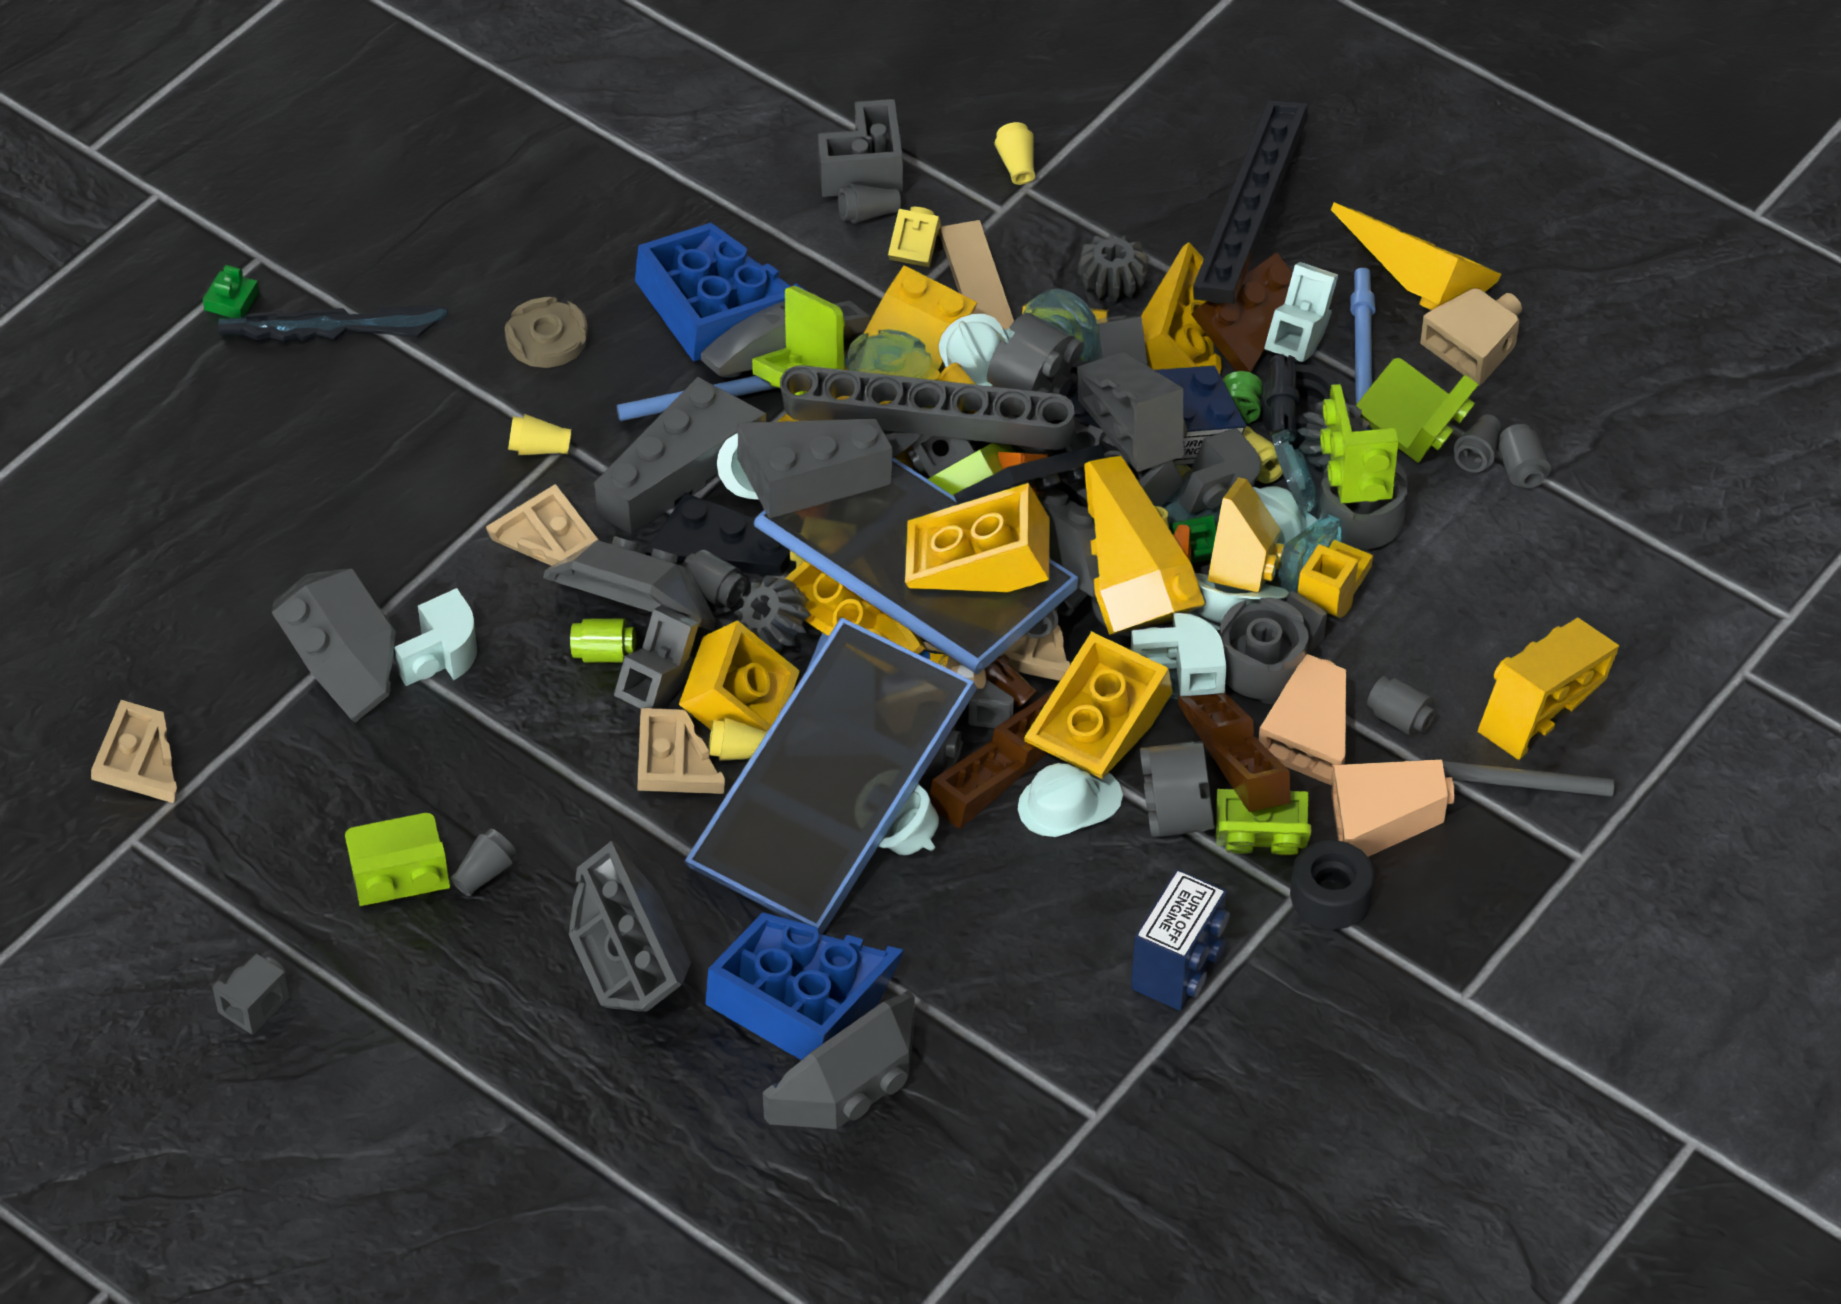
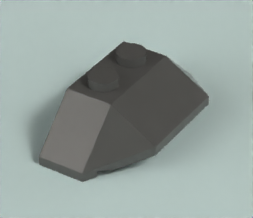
[1034,488,1099,597]
[543,536,717,631]
[272,568,396,723]
[569,841,691,1012]
[763,990,915,1129]

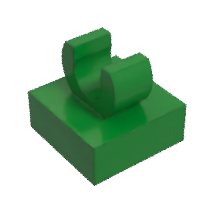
[202,265,259,318]
[1168,515,1216,563]

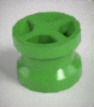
[1222,371,1263,424]

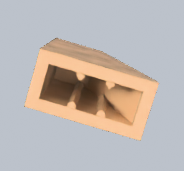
[1259,653,1346,786]
[1331,760,1454,857]

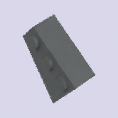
[1077,352,1187,472]
[737,419,892,518]

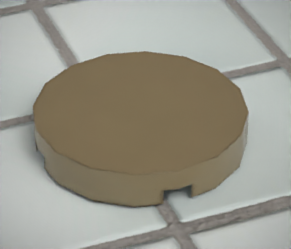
[505,297,589,368]

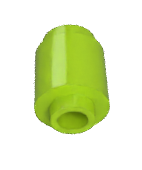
[570,618,636,663]

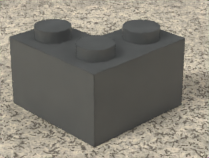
[818,99,903,197]

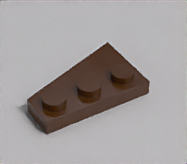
[1191,252,1293,372]

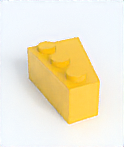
[1477,617,1620,760]

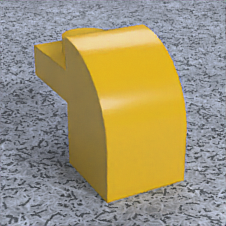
[1297,540,1373,618]

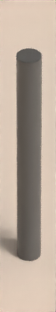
[1442,761,1614,797]

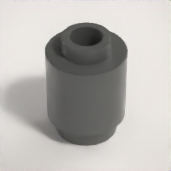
[1498,424,1551,488]
[682,549,747,608]
[1367,676,1436,736]

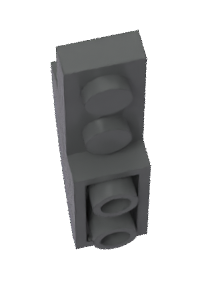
[701,293,870,377]

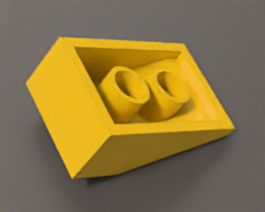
[844,265,977,373]
[905,483,1050,592]
[1024,632,1173,779]

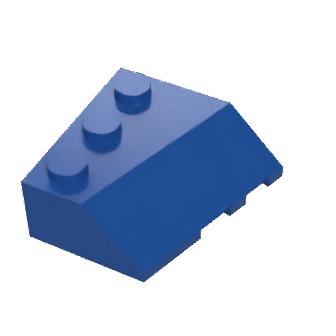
[635,223,807,362]
[706,912,903,1060]

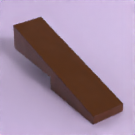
[929,690,1053,830]
[1178,693,1291,812]

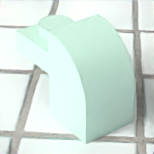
[1264,262,1338,362]
[394,588,477,686]
[1131,613,1226,696]

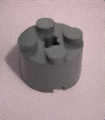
[987,313,1084,396]
[1318,462,1408,552]
[1220,598,1309,704]
[1140,741,1214,837]

